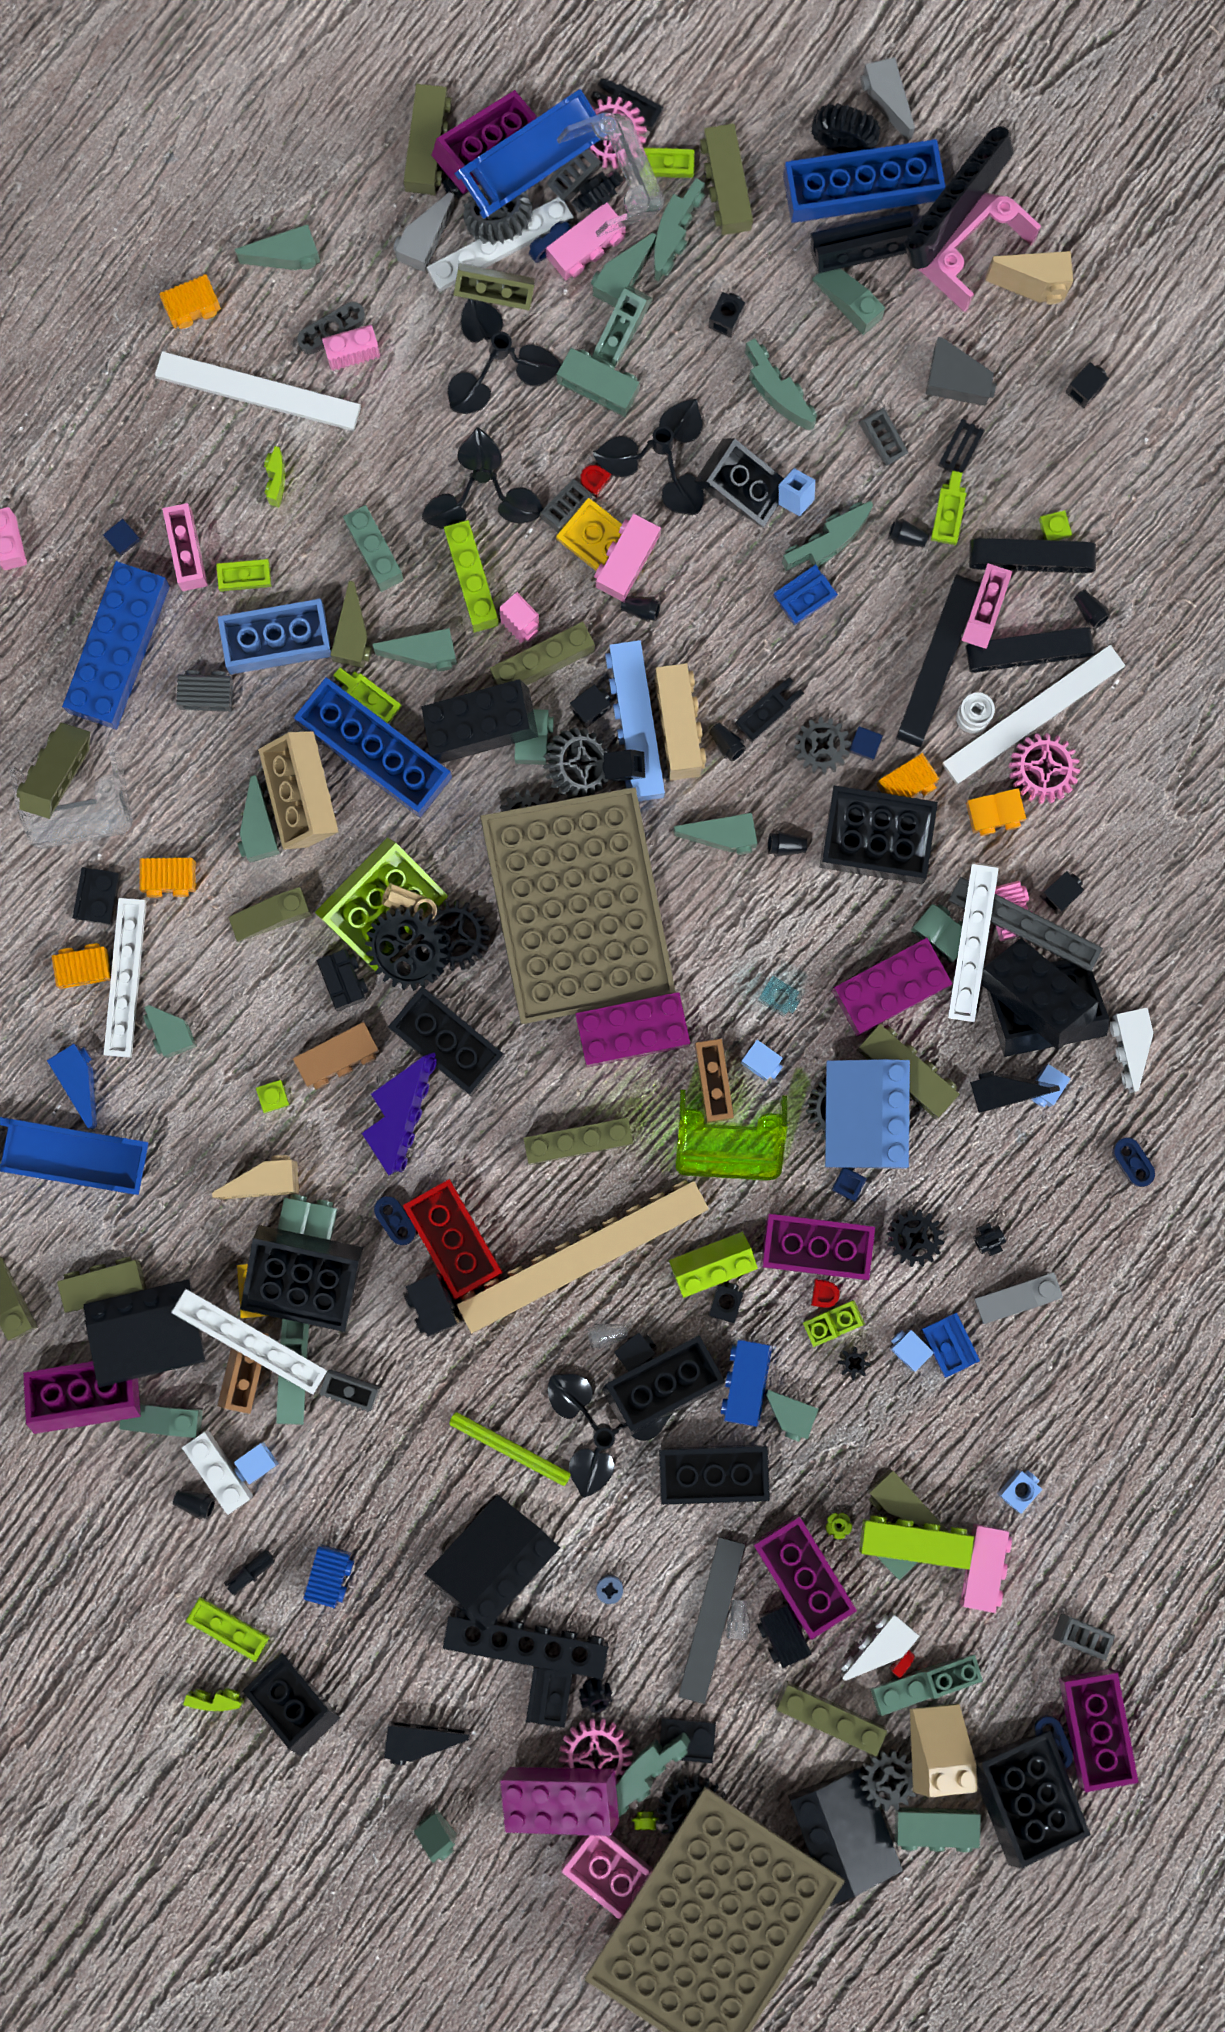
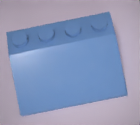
[825,1060,910,1169]

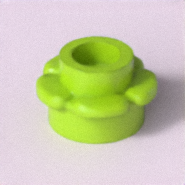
[826,1513,852,1539]
[632,1812,658,1830]

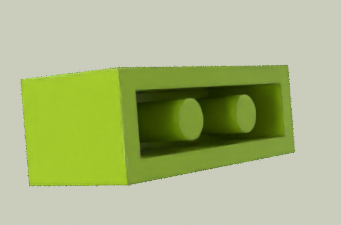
[668,1231,758,1298]

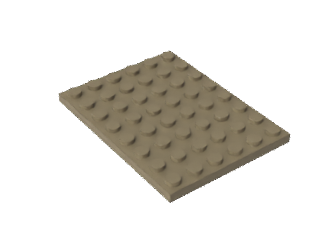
[480,787,676,1025]
[584,1786,844,2032]

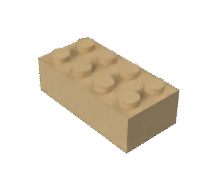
[654,663,706,781]
[258,731,338,850]

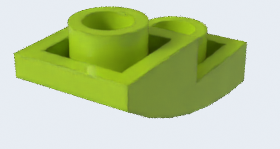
[264,446,285,508]
[803,1300,865,1347]
[183,1688,245,1711]

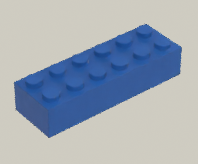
[783,139,946,223]
[62,561,170,730]
[294,677,452,818]

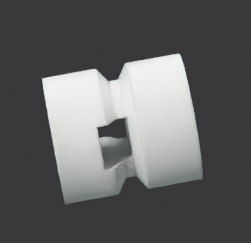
[956,692,995,733]

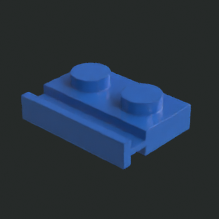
[773,565,838,626]
[921,1313,980,1378]

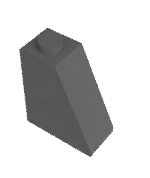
[925,337,997,406]

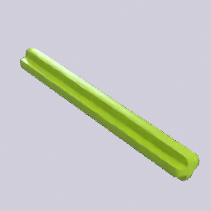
[449,1412,571,1486]

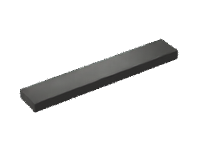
[948,877,1103,972]
[678,1537,745,1704]

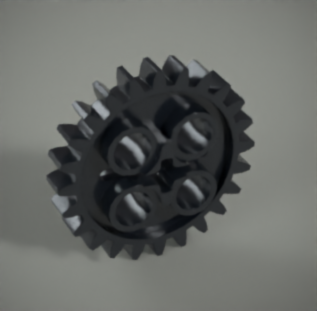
[365,905,451,991]

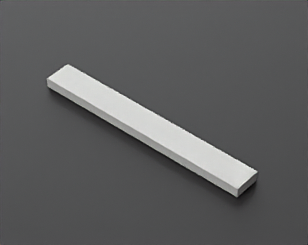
[155,352,361,431]
[942,645,1126,785]

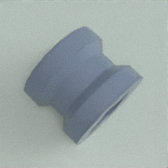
[596,1575,623,1604]

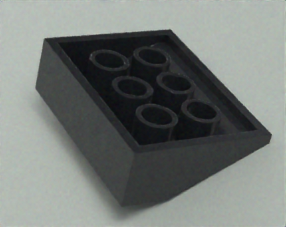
[819,785,938,884]
[987,960,1109,1057]
[240,1225,364,1332]
[83,1279,206,1388]
[424,1495,560,1631]
[975,1730,1091,1869]
[788,1766,903,1907]

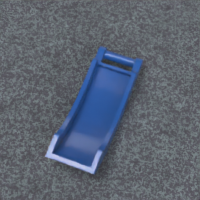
[454,89,608,219]
[0,1117,149,1195]

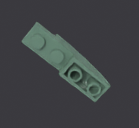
[654,178,706,282]
[745,338,817,431]
[782,501,873,571]
[276,1319,309,1425]
[870,1655,983,1716]
[616,1732,690,1817]

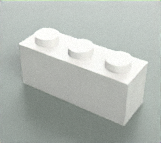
[182,1430,254,1515]

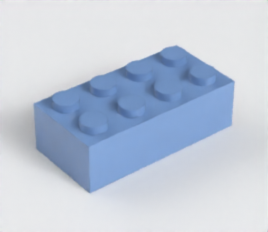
[218,599,332,675]

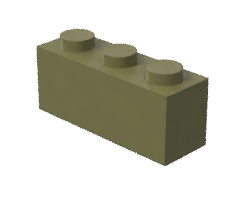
[453,263,535,311]
[57,1256,147,1313]

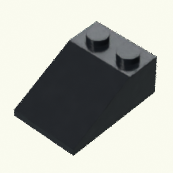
[694,438,784,527]
[242,1653,341,1756]

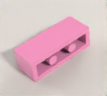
[546,203,626,281]
[162,503,208,592]
[594,513,661,602]
[962,564,1013,649]
[960,1523,1012,1613]

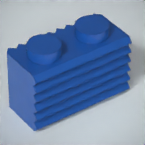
[303,1544,354,1608]

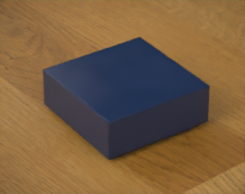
[103,518,140,556]
[849,726,883,761]
[831,1168,867,1202]

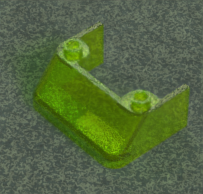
[675,1089,788,1180]

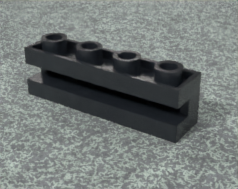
[810,211,916,274]

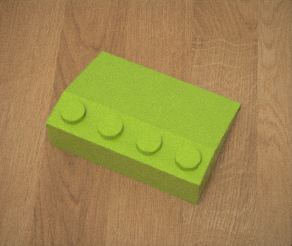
[314,837,448,971]

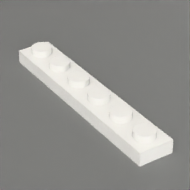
[427,197,573,292]
[948,862,999,1022]
[104,898,147,1058]
[172,1289,327,1394]

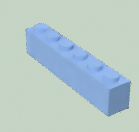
[605,640,665,802]

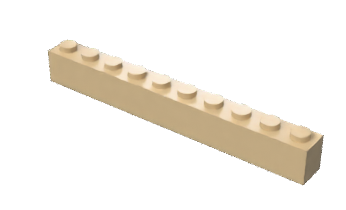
[457,1179,709,1334]

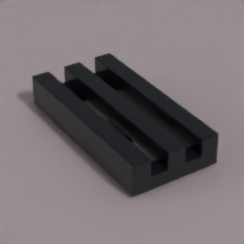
[938,419,985,474]

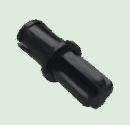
[224,1550,275,1596]

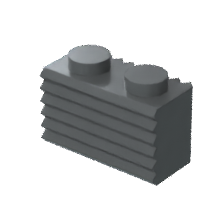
[176,670,233,712]
[320,1369,381,1413]

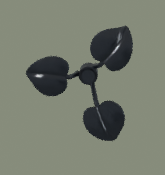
[447,299,561,414]
[593,399,704,515]
[422,427,544,529]
[548,1374,672,1498]

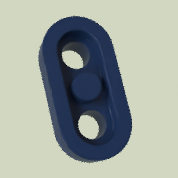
[528,222,573,263]
[1112,1138,1155,1187]
[374,1196,416,1245]
[1034,1715,1073,1769]

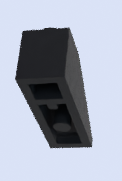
[970,1071,1061,1113]
[384,1721,470,1765]

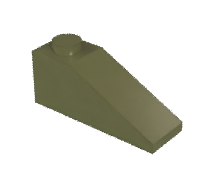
[331,581,372,668]
[228,887,312,942]
[0,1257,39,1341]
[867,1469,948,1531]

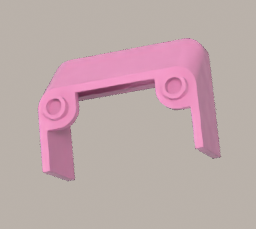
[918,192,1041,312]

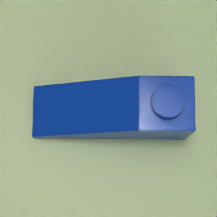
[47,1044,97,1130]

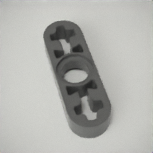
[297,302,366,355]

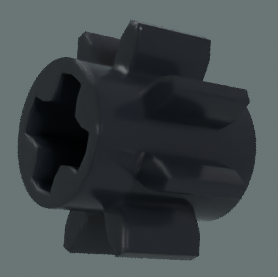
[973,1223,1006,1256]
[837,1346,871,1380]
[579,1678,613,1713]

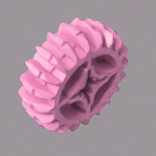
[589,97,647,169]
[1008,733,1080,804]
[559,1718,632,1785]

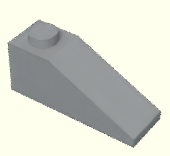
[860,57,915,140]
[393,192,455,272]
[974,1272,1063,1324]

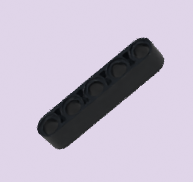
[969,538,1096,573]
[965,627,1095,673]

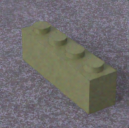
[404,84,452,195]
[699,123,753,236]
[490,622,595,686]
[16,722,90,819]
[857,1024,960,1120]
[523,1118,633,1165]
[775,1680,887,1757]

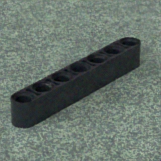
[904,126,1014,269]
[896,574,981,748]

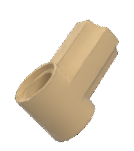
[381,883,437,920]

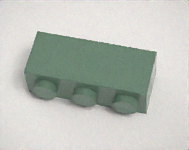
[557,348,640,417]
[343,505,404,592]
[895,1807,980,1852]

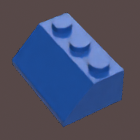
[721,1340,772,1427]

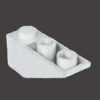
[1109,1008,1153,1094]
[840,1612,919,1681]

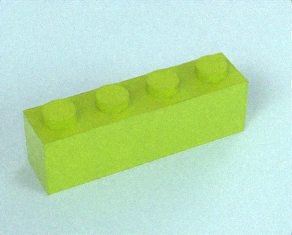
[444,520,499,633]
[859,1515,974,1570]

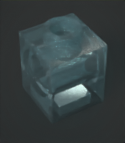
[758,976,800,1017]

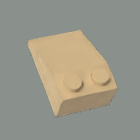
[985,251,1073,305]
[212,1155,299,1200]
[910,1704,977,1797]

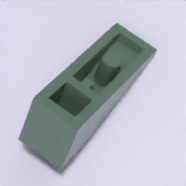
[235,224,320,270]
[591,233,657,307]
[812,269,886,336]
[591,286,653,369]
[373,628,457,671]
[238,775,280,863]
[673,813,757,855]
[119,1404,203,1438]

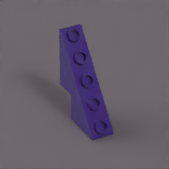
[362,1053,437,1175]

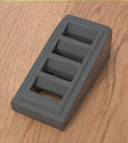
[546,148,602,202]
[858,407,909,466]
[540,479,593,533]
[1052,1614,1115,1661]

